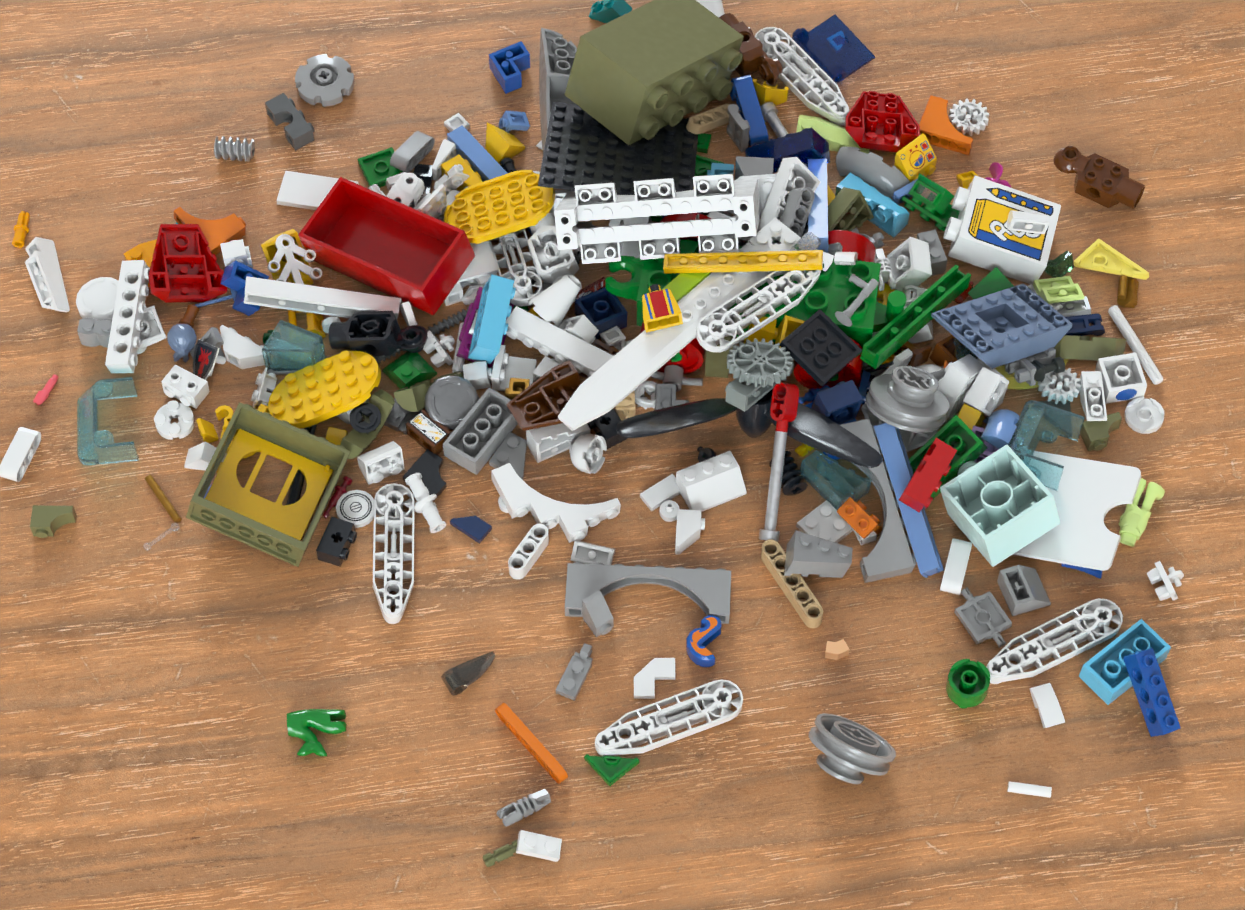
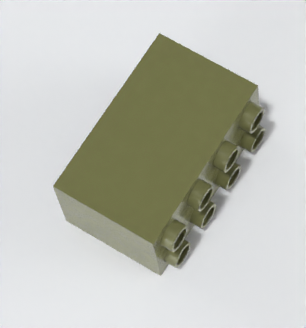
[564,0,744,145]

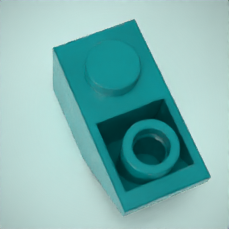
[589,0,633,23]

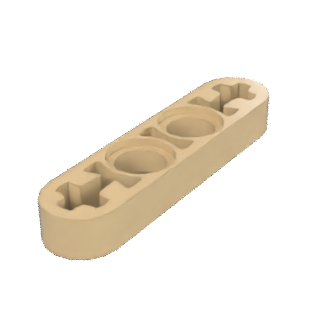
[686,104,739,134]

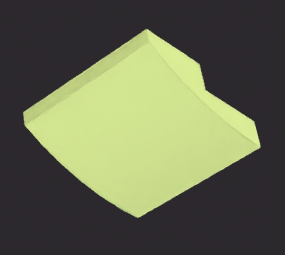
[1033,276,1084,304]

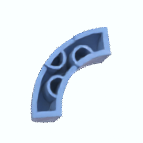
[981,409,1019,449]

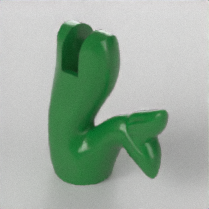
[287,709,347,757]

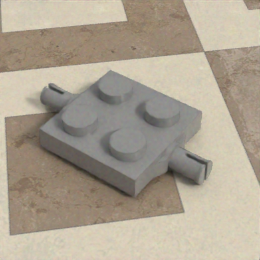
[954,587,1012,648]

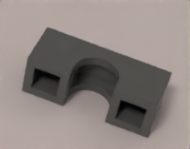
[265,93,315,151]

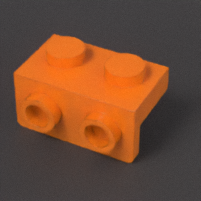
[837,497,883,539]

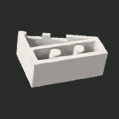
[938,354,988,424]
[526,423,590,463]

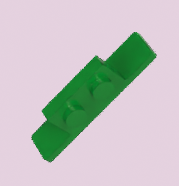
[902,192,960,232]

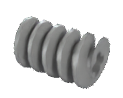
[214,136,255,162]

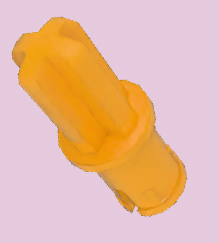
[12,211,30,248]

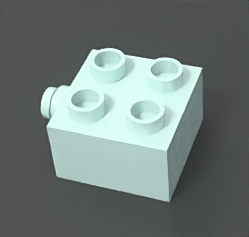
[940,445,1060,567]

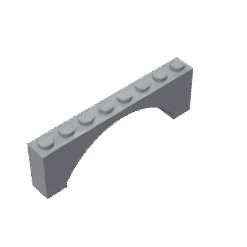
[826,419,916,583]
[565,562,731,624]

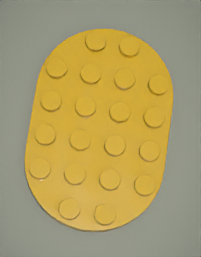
[444,170,555,244]
[268,350,381,429]

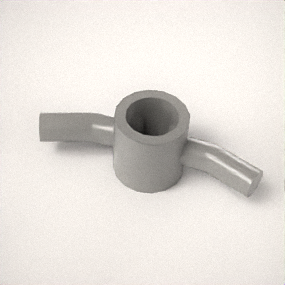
[651,365,703,392]

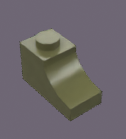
[1079,412,1122,451]
[30,505,77,538]

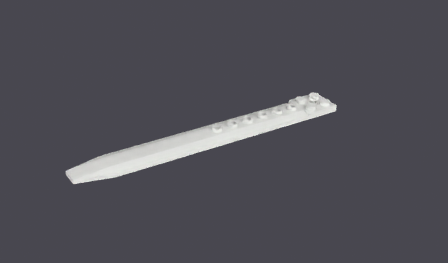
[558,217,804,431]

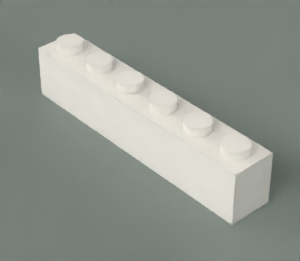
[505,306,613,377]

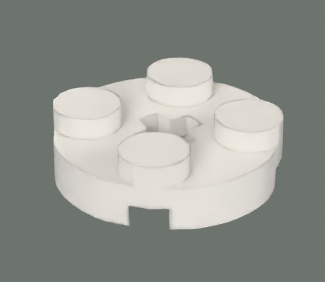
[154,400,194,440]

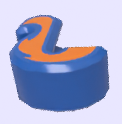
[686,615,721,667]

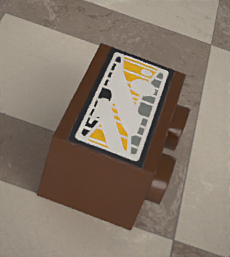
[406,409,451,455]

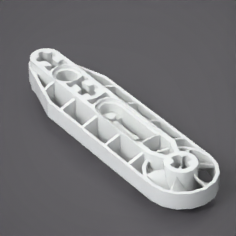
[755,27,849,126]
[489,229,543,307]
[696,270,821,352]
[373,483,415,624]
[986,598,1123,684]
[595,679,743,757]

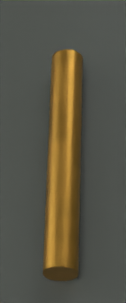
[145,475,182,524]

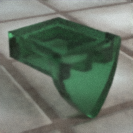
[1045,250,1074,278]

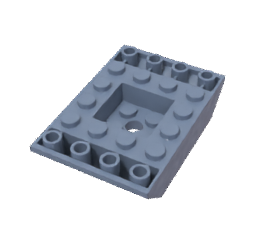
[931,283,1072,369]

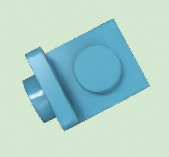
[707,163,734,176]

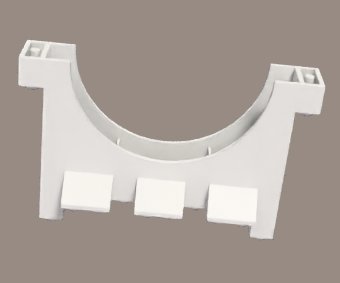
[550,174,777,264]

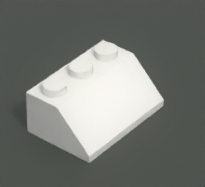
[675,451,747,512]

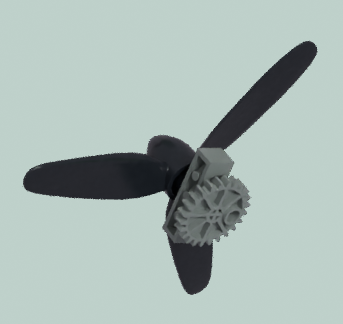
[616,338,883,468]

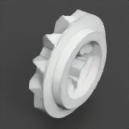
[634,381,657,410]

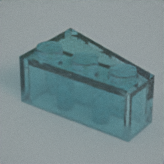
[800,450,872,510]

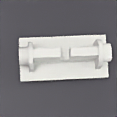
[432,164,470,196]
[251,368,277,408]

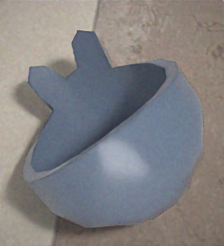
[167,324,197,363]

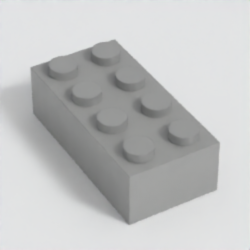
[443,387,518,475]

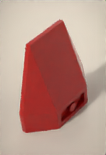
[845,91,920,152]

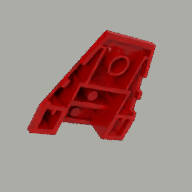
[148,224,228,303]

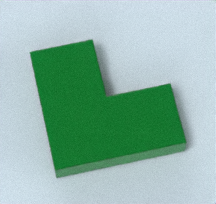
[968,267,1014,299]

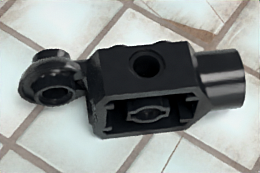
[329,311,428,356]

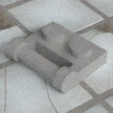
[726,104,750,153]

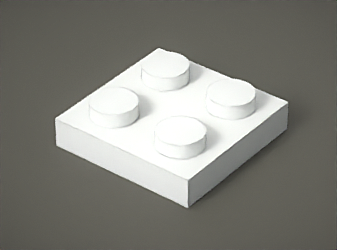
[796,500,853,543]

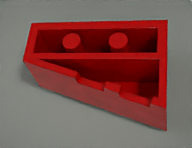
[899,438,957,513]

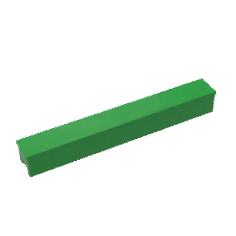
[860,265,971,369]

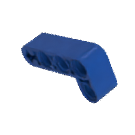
[730,74,769,146]

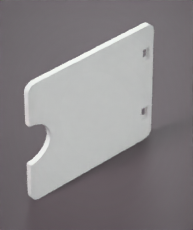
[1012,448,1141,571]

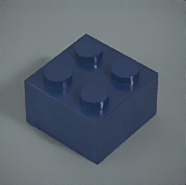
[575,287,628,339]
[811,380,863,425]

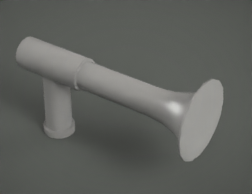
[835,274,879,327]

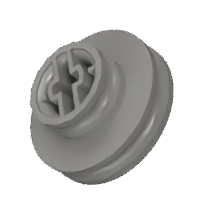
[865,366,950,433]
[808,713,896,784]

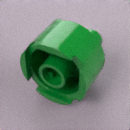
[946,659,990,709]

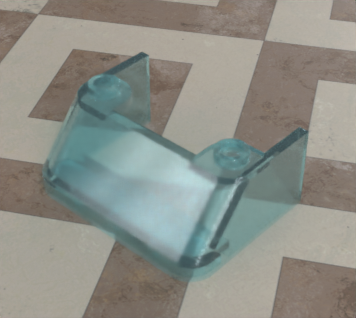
[77,377,139,465]
[1008,400,1085,491]

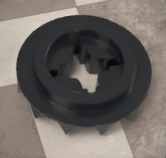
[350,403,382,434]

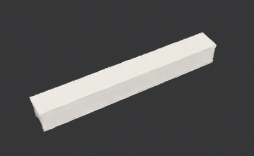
[244,276,401,319]

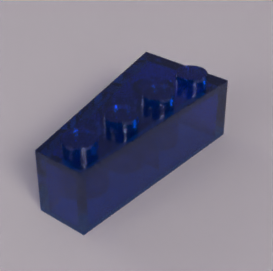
[745,128,830,173]

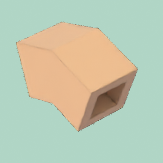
[825,639,850,660]

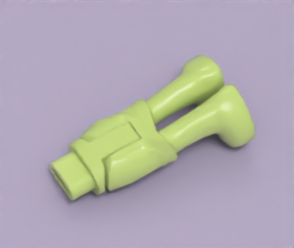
[1119,478,1165,547]

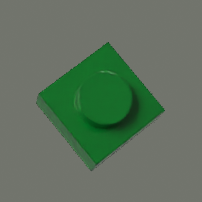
[697,133,712,154]

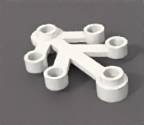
[268,234,322,284]

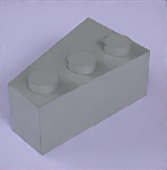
[784,530,853,578]

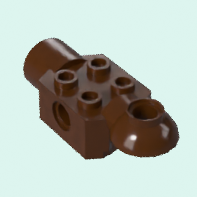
[719,13,783,85]
[1053,146,1145,209]

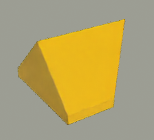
[753,78,789,106]
[485,123,525,165]

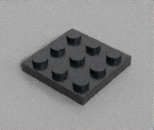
[780,310,862,386]

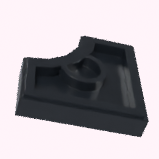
[403,449,447,497]

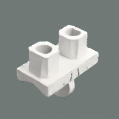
[423,331,455,368]
[1147,561,1184,601]

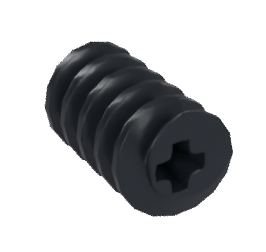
[769,451,808,496]

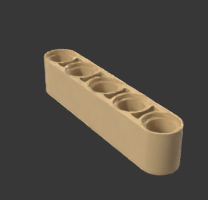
[761,539,823,628]

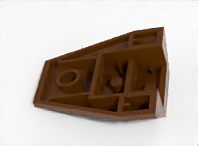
[506,360,581,431]

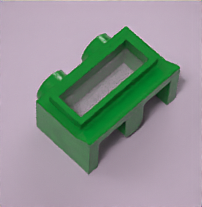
[908,173,954,215]

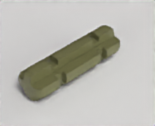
[483,839,518,867]

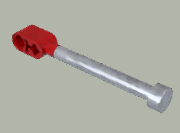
[759,382,799,542]

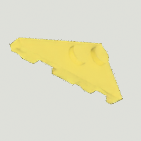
[1073,238,1149,280]

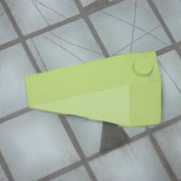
[795,115,870,154]

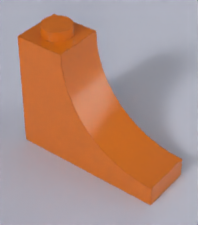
[919,95,973,155]
[174,207,246,256]

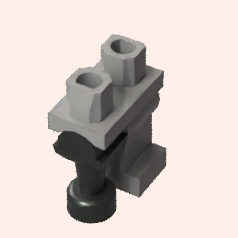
[1005,347,1065,386]

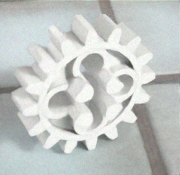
[949,99,989,136]
[1037,368,1081,404]

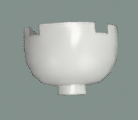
[569,434,607,474]

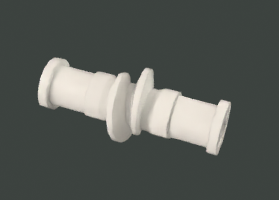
[405,473,447,533]

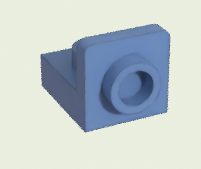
[499,111,530,133]

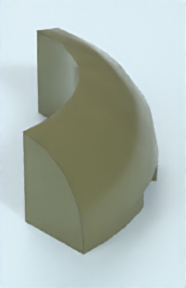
[1054,335,1126,361]
[394,371,464,412]
[340,389,395,459]

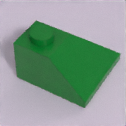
[382,351,437,389]

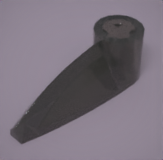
[441,651,496,696]

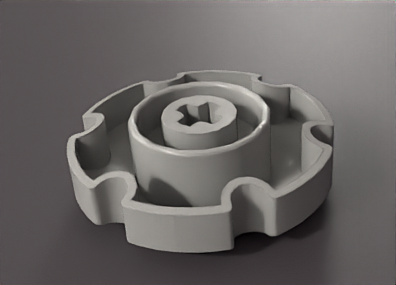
[295,54,355,107]

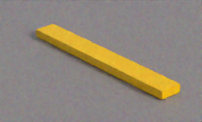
[663,250,823,274]

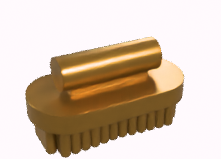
[1117,275,1139,308]

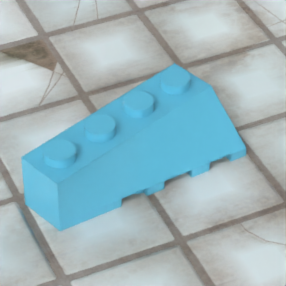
[835,172,910,238]

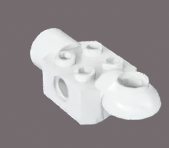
[527,213,582,302]

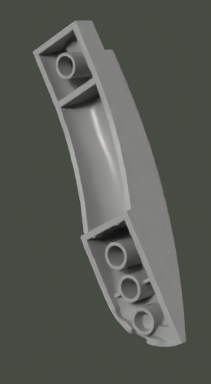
[539,28,577,153]

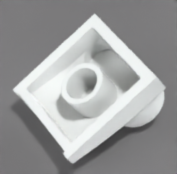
[126,306,167,354]

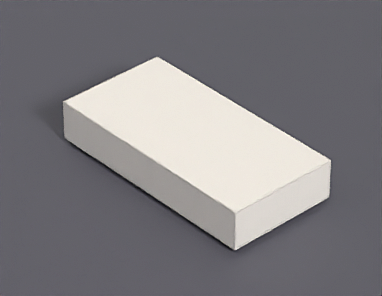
[640,474,680,512]

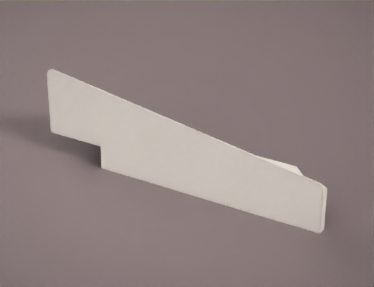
[25,237,70,312]

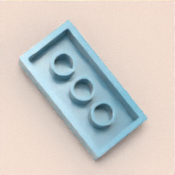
[468,274,516,364]
[1079,619,1171,705]

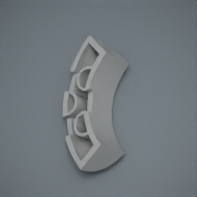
[836,147,910,198]

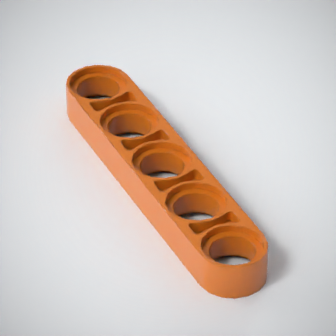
[495,703,568,784]

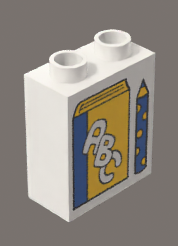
[943,176,1061,285]

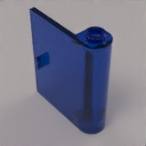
[792,14,875,84]

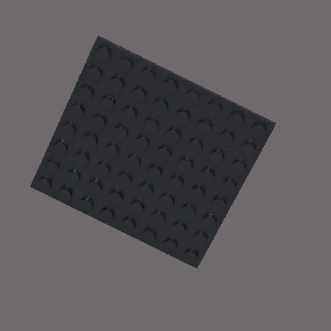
[538,101,698,195]

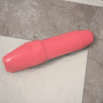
[33,374,58,405]

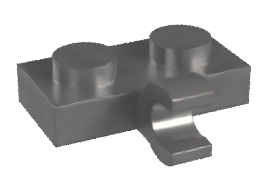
[655,384,689,410]

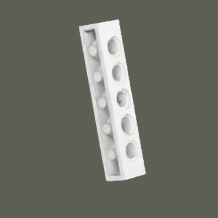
[105,260,150,373]

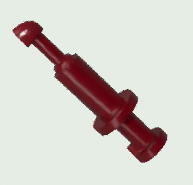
[323,476,353,519]

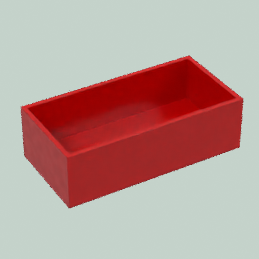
[298,177,475,316]

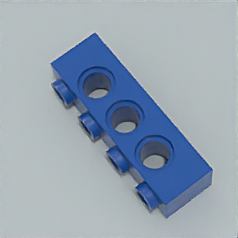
[1123,648,1181,737]

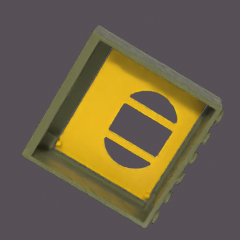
[186,402,351,567]

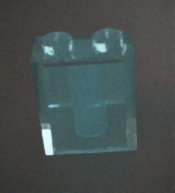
[262,319,327,371]

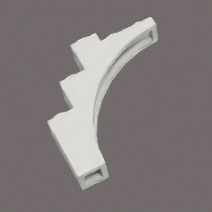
[491,463,621,543]

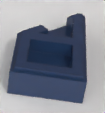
[450,516,492,544]

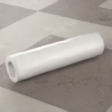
[1007,781,1052,798]

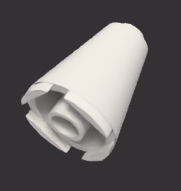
[528,274,581,327]

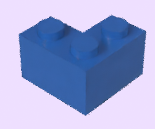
[489,41,530,94]
[220,260,269,316]

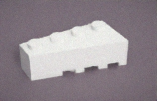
[757,157,821,242]

